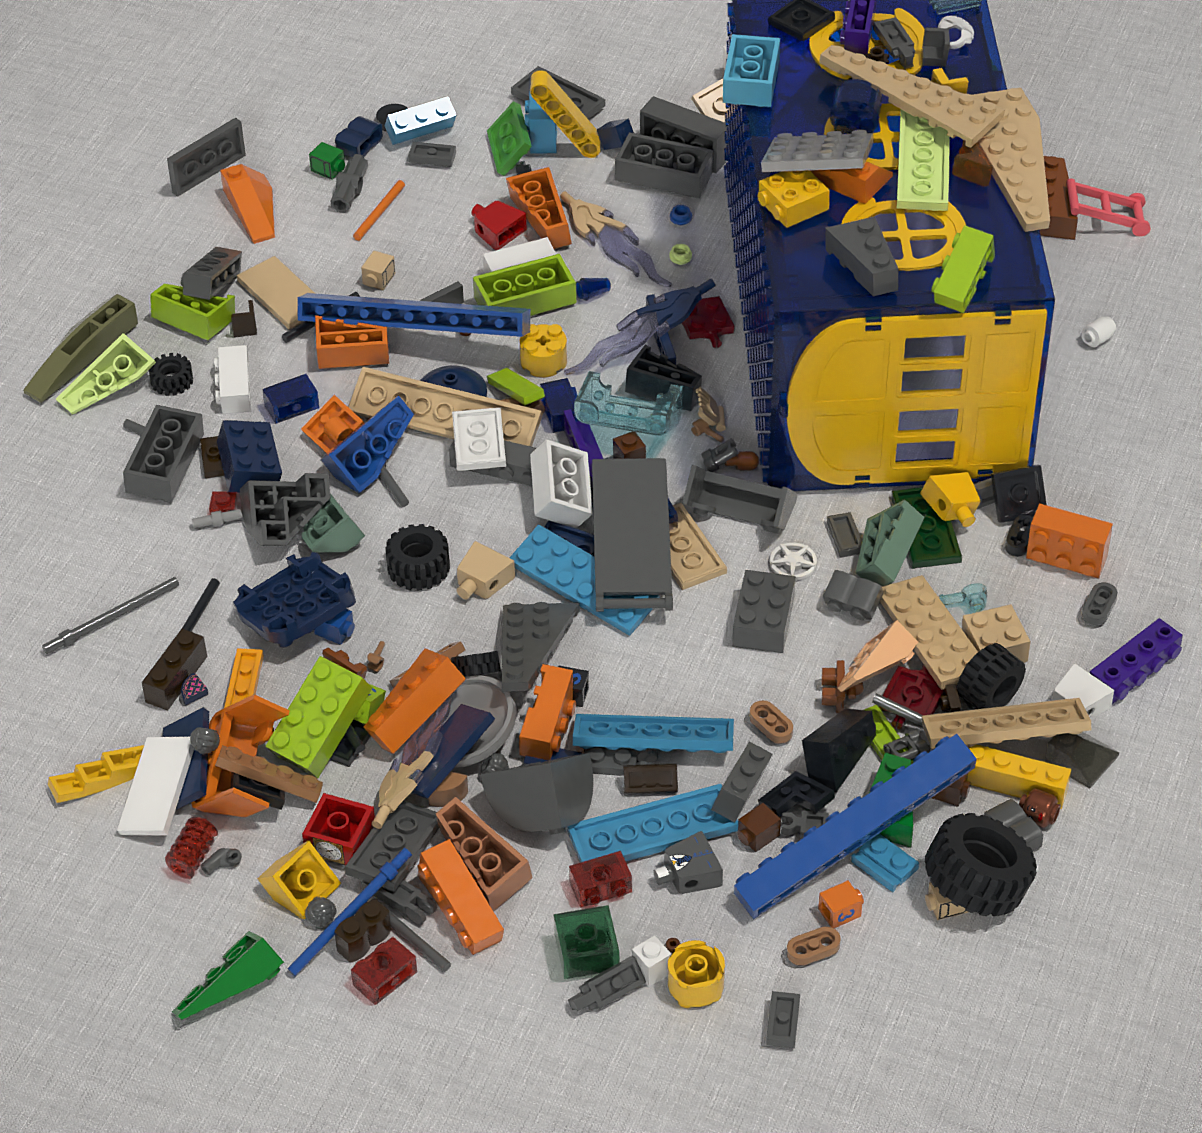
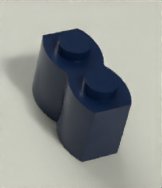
[335,116,383,158]

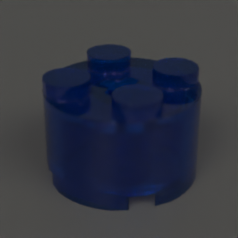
[830,79,882,134]

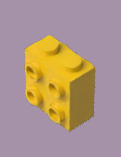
[757,170,830,228]

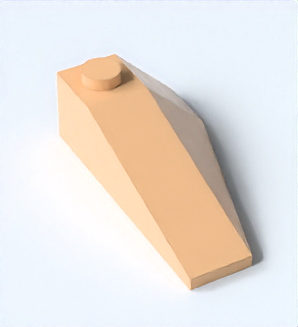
[838,620,918,692]

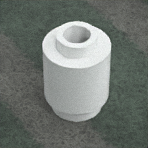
[1081,316,1116,347]

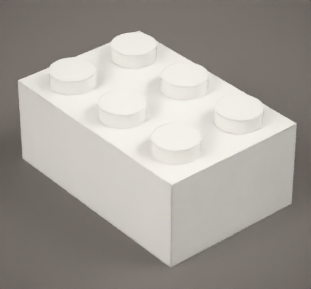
[530,439,593,528]

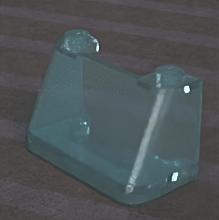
[574,371,683,435]

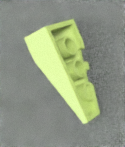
[56,333,156,415]

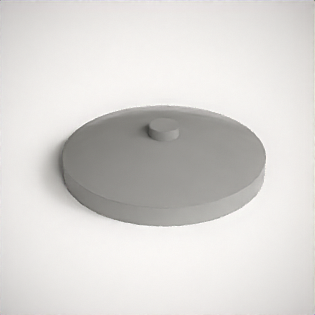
[414,675,517,768]

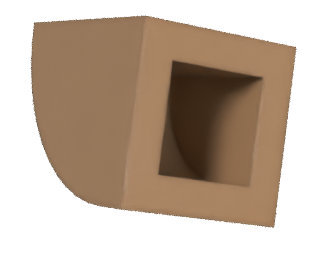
[429,772,468,807]

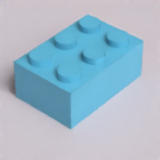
[723,34,780,107]

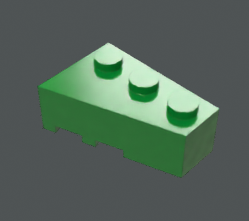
[869,753,913,847]

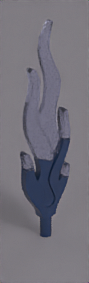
[564,278,716,375]

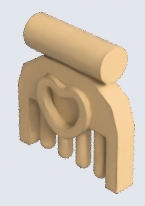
[696,387,726,432]

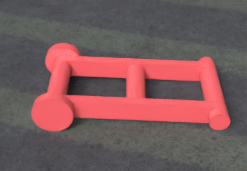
[1066,178,1151,236]

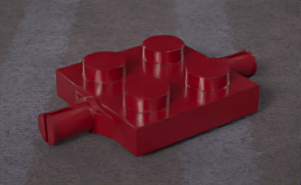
[682,296,735,348]
[879,664,944,730]

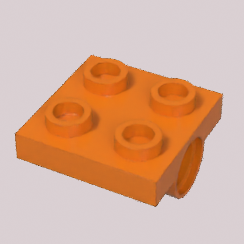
[301,395,365,454]

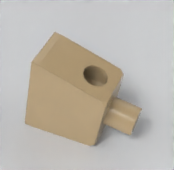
[457,541,515,599]

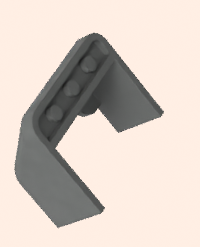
[682,465,798,534]

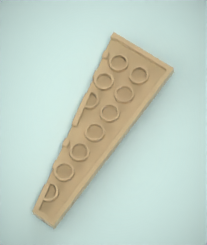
[819,45,1005,148]

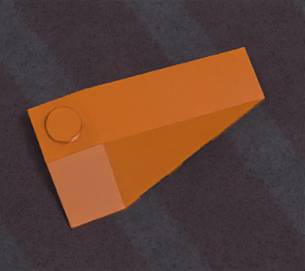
[809,161,893,204]

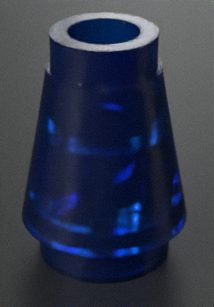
[576,278,611,301]

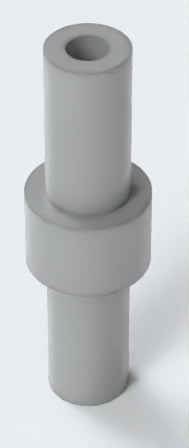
[192,509,242,528]

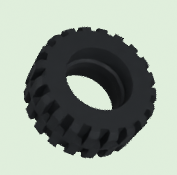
[925,813,1037,917]

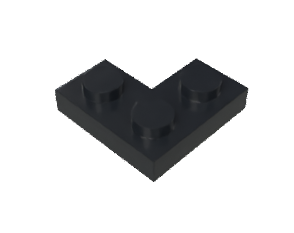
[758,771,835,817]

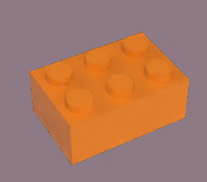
[1026,503,1113,578]

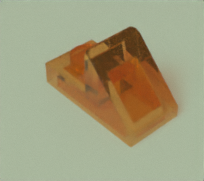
[952,140,993,187]

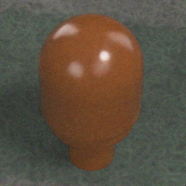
[725,451,759,471]

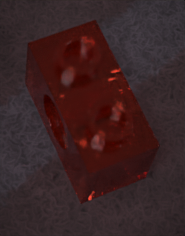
[569,851,632,908]
[351,937,417,1005]

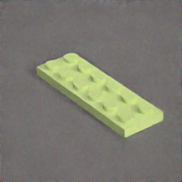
[897,109,950,211]

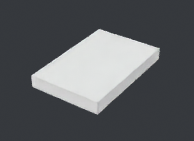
[452,408,506,471]

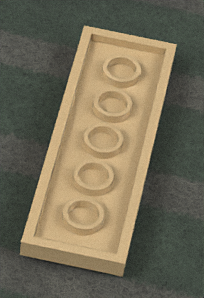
[880,575,978,690]
[922,698,1091,749]

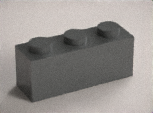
[711,741,773,822]

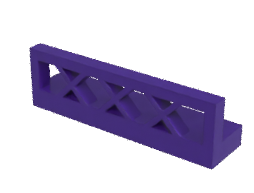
[564,409,604,498]

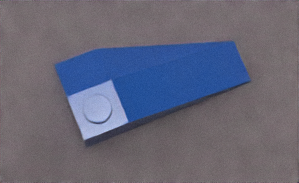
[321,396,414,494]

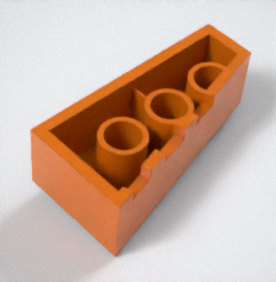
[506,167,572,249]

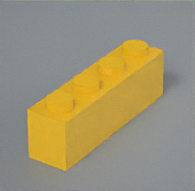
[967,744,1071,809]

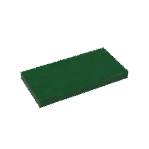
[891,487,962,569]

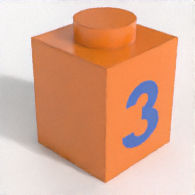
[818,880,864,928]

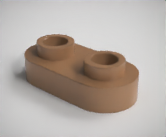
[749,700,793,743]
[787,927,841,965]

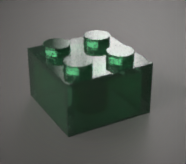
[553,905,620,979]

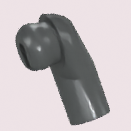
[200,848,242,875]

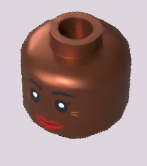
[1019,788,1061,828]

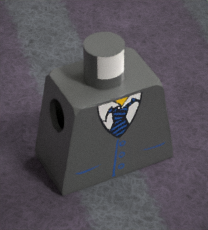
[653,831,723,894]

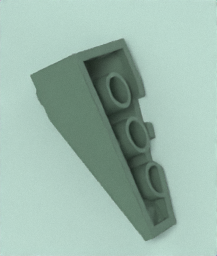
[302,493,365,552]

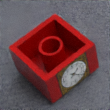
[302,793,375,865]

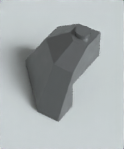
[240,473,331,546]

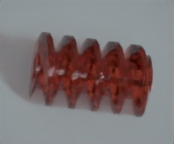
[165,817,218,879]

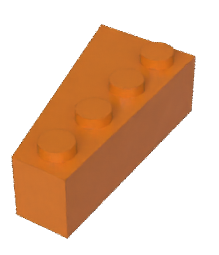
[364,648,466,754]
[417,839,504,955]

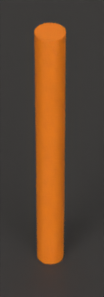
[353,180,405,241]

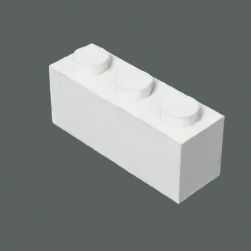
[483,237,556,273]
[214,345,251,414]

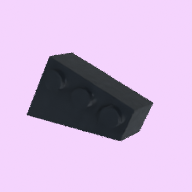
[625,344,702,411]
[802,708,876,793]

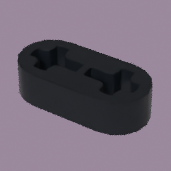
[1005,515,1033,557]

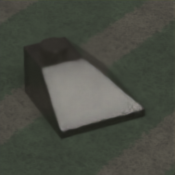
[1045,732,1120,789]

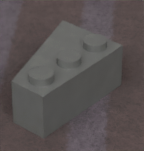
[825,216,898,296]

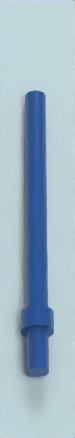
[287,848,412,976]

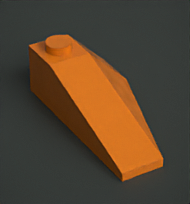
[220,164,275,244]

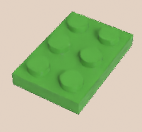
[487,101,532,176]

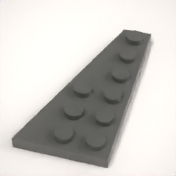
[502,602,580,692]

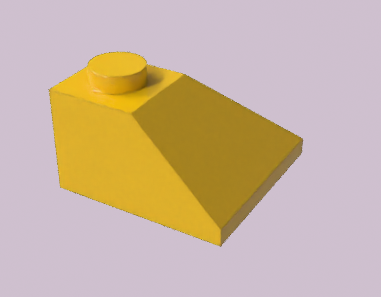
[257,841,341,919]

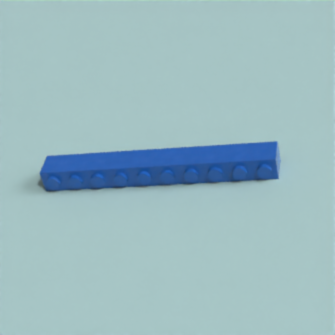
[298,293,531,337]
[734,734,977,920]

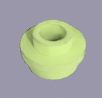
[669,244,692,265]

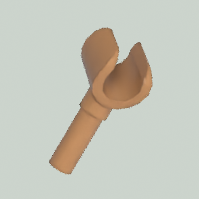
[691,418,724,443]
[367,641,385,672]

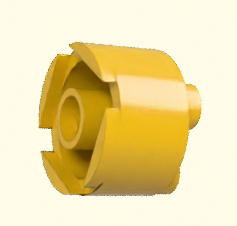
[519,324,567,378]
[668,940,725,1008]

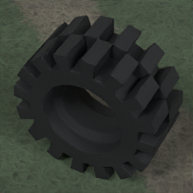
[149,353,193,396]
[451,651,501,677]

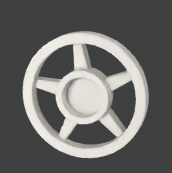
[770,543,817,581]

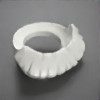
[938,16,974,49]

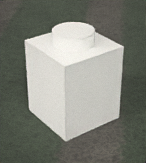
[632,935,672,987]

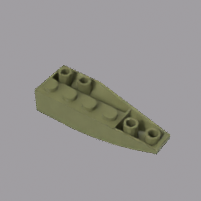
[23,294,138,403]

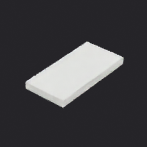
[117,737,194,835]

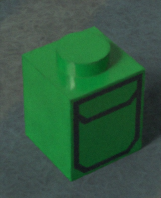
[309,142,345,180]

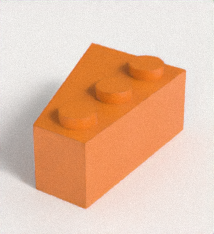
[315,315,389,369]
[519,664,576,760]

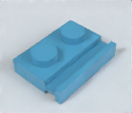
[851,834,919,892]

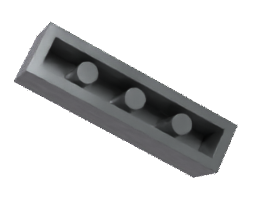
[449,440,536,486]

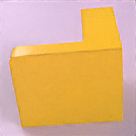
[931,68,969,94]

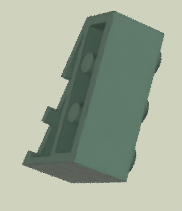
[855,499,924,587]

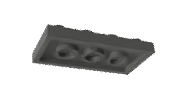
[511,66,605,120]
[167,117,246,197]
[345,801,439,892]

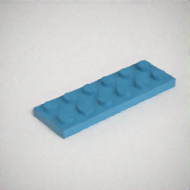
[509,524,660,636]
[573,714,734,753]
[567,784,738,873]

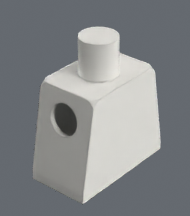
[1052,664,1114,720]

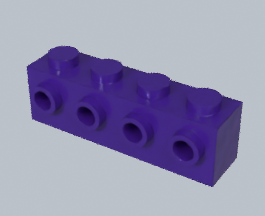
[840,0,877,56]
[1089,618,1183,704]

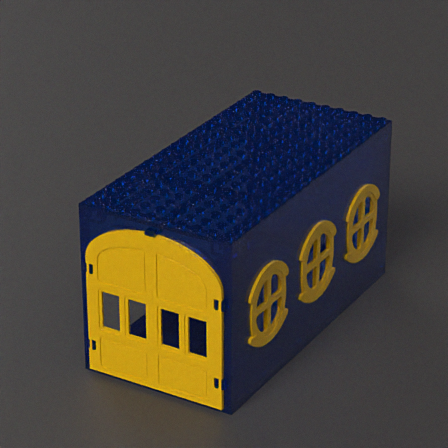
[723,0,1055,491]

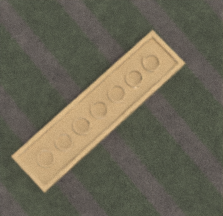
[348,367,543,447]

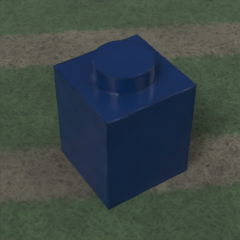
[597,118,634,150]

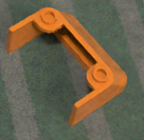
[191,694,290,817]

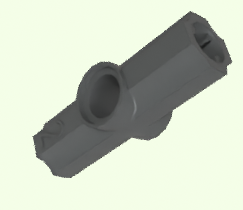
[330,154,368,213]

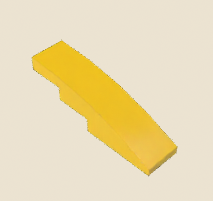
[47,745,144,803]

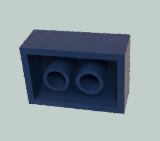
[217,420,282,493]

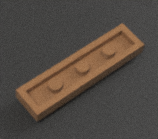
[215,745,323,803]

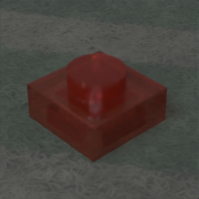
[209,491,238,515]

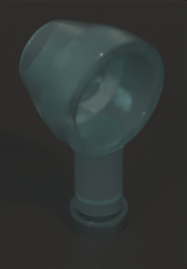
[939,583,987,612]

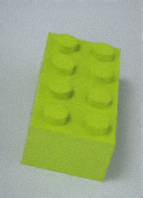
[473,254,577,316]
[265,656,372,778]

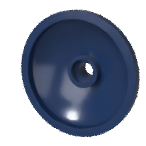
[420,365,487,397]

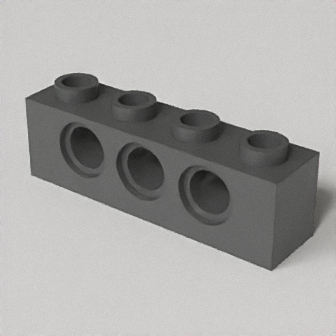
[181,247,242,300]

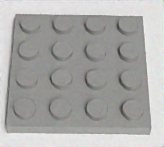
[761,130,874,172]

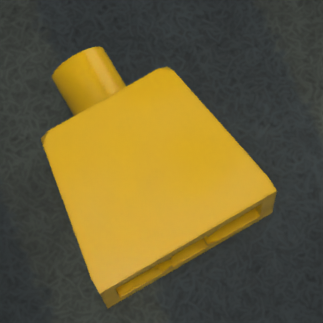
[920,472,980,527]

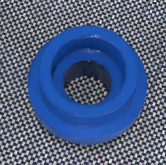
[670,205,692,225]

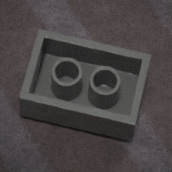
[732,570,796,653]

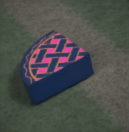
[181,672,208,706]

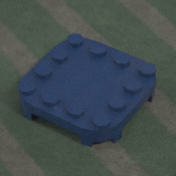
[232,552,356,648]

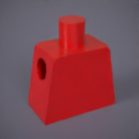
[471,201,527,251]

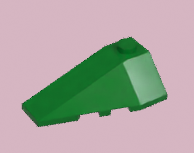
[172,931,284,1020]

